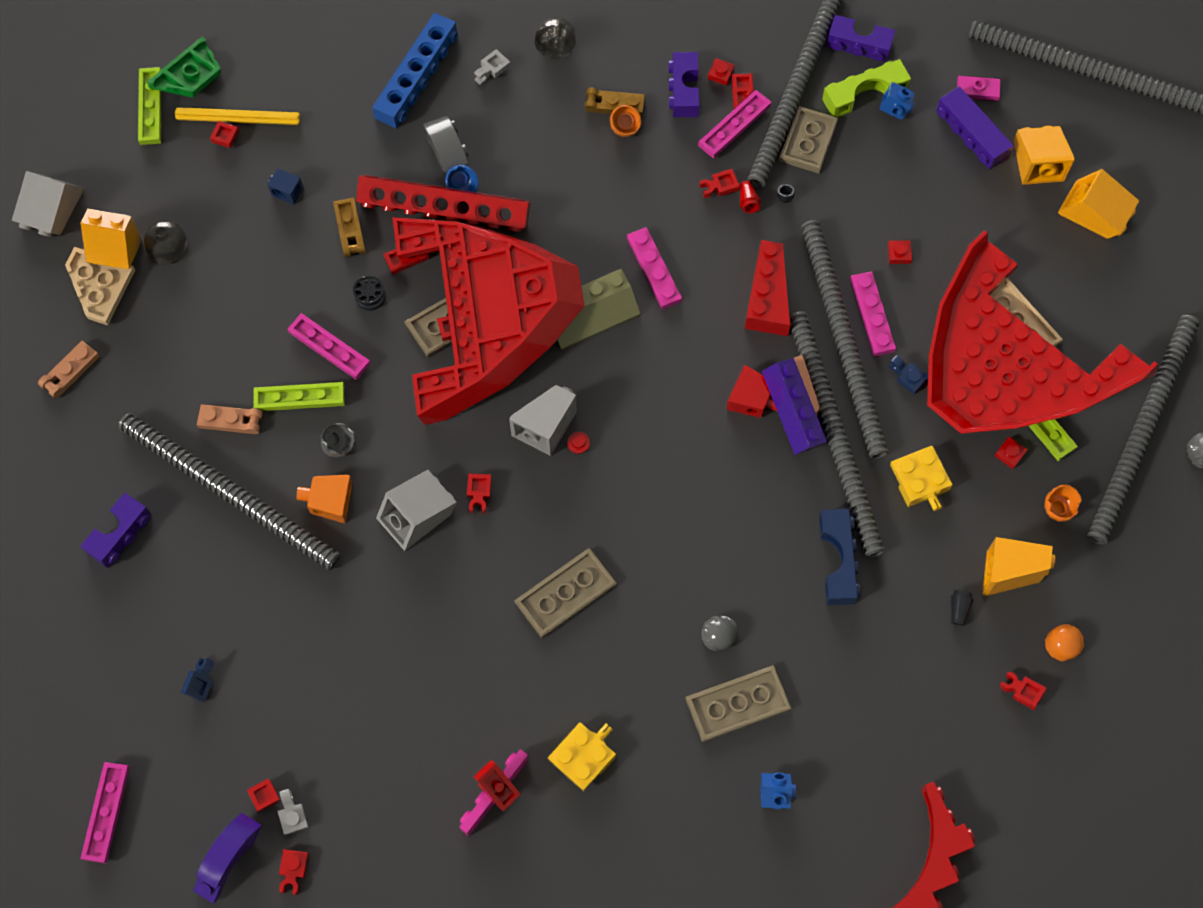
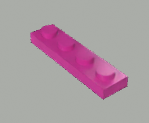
[698,90,772,159]
[627,227,682,310]
[850,271,896,357]
[287,313,371,380]
[460,749,529,837]
[80,762,130,864]

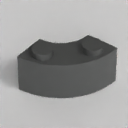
[423,116,469,172]

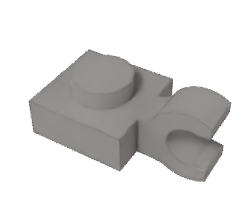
[474,49,510,85]
[278,789,309,836]

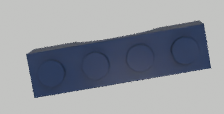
[819,509,861,605]

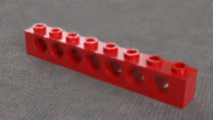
[356,175,531,231]

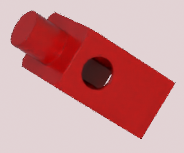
[726,365,777,418]

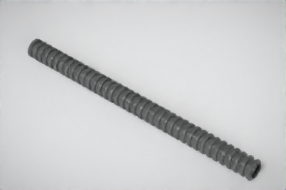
[747,0,842,188]
[968,20,1203,115]
[801,220,889,459]
[789,311,885,558]
[1087,315,1200,544]
[119,413,340,570]

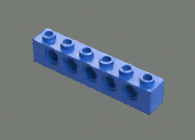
[372,12,458,128]

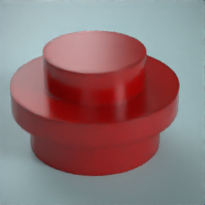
[567,432,590,454]

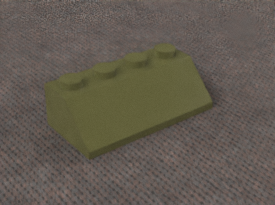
[556,269,640,350]

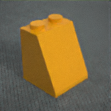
[1013,126,1074,185]
[1058,169,1139,239]
[81,209,142,270]
[982,537,1055,596]

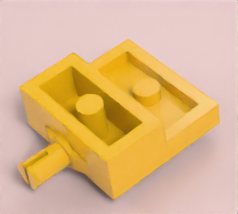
[890,446,952,511]
[548,723,616,792]

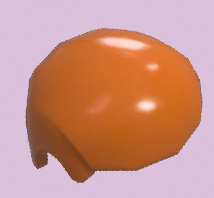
[610,105,641,137]
[1044,485,1082,522]
[1045,624,1084,661]

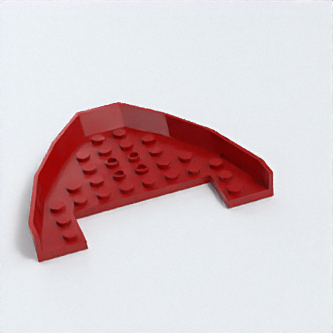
[392,217,585,425]
[927,230,1158,434]

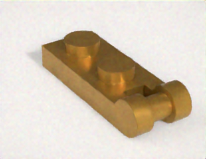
[584,87,645,117]
[333,197,366,257]

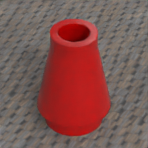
[739,181,761,214]

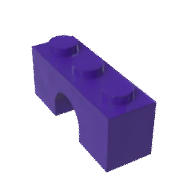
[827,15,895,62]
[668,52,699,117]
[80,492,151,568]

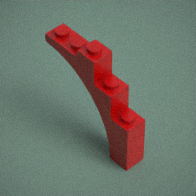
[892,781,975,908]

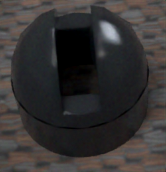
[777,184,795,203]

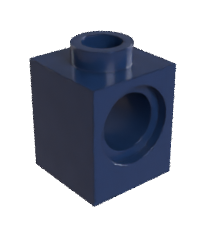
[267,168,304,205]

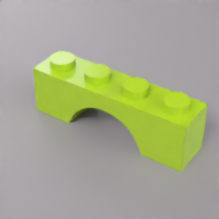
[822,59,911,117]

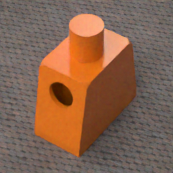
[297,475,353,523]

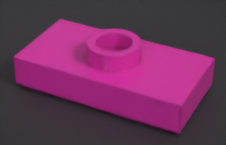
[957,76,1000,101]

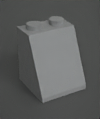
[12,171,84,237]
[509,385,577,456]
[376,470,456,551]

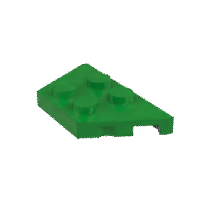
[147,36,221,98]

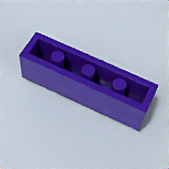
[936,86,1014,169]
[762,358,827,455]

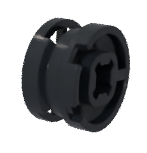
[353,275,386,311]

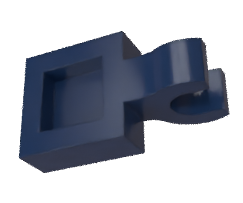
[888,355,928,394]
[181,658,214,702]

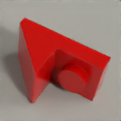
[473,760,521,811]

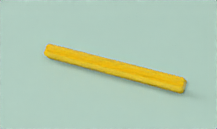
[175,108,300,125]

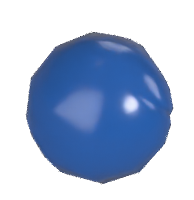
[445,165,479,192]

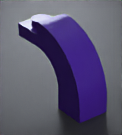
[193,813,262,903]

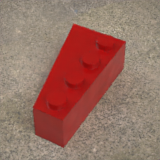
[744,240,790,336]

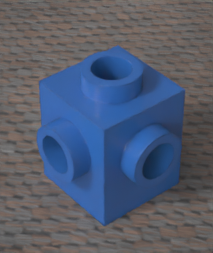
[879,82,915,120]
[760,772,796,809]

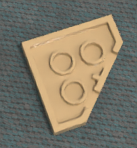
[65,247,135,326]

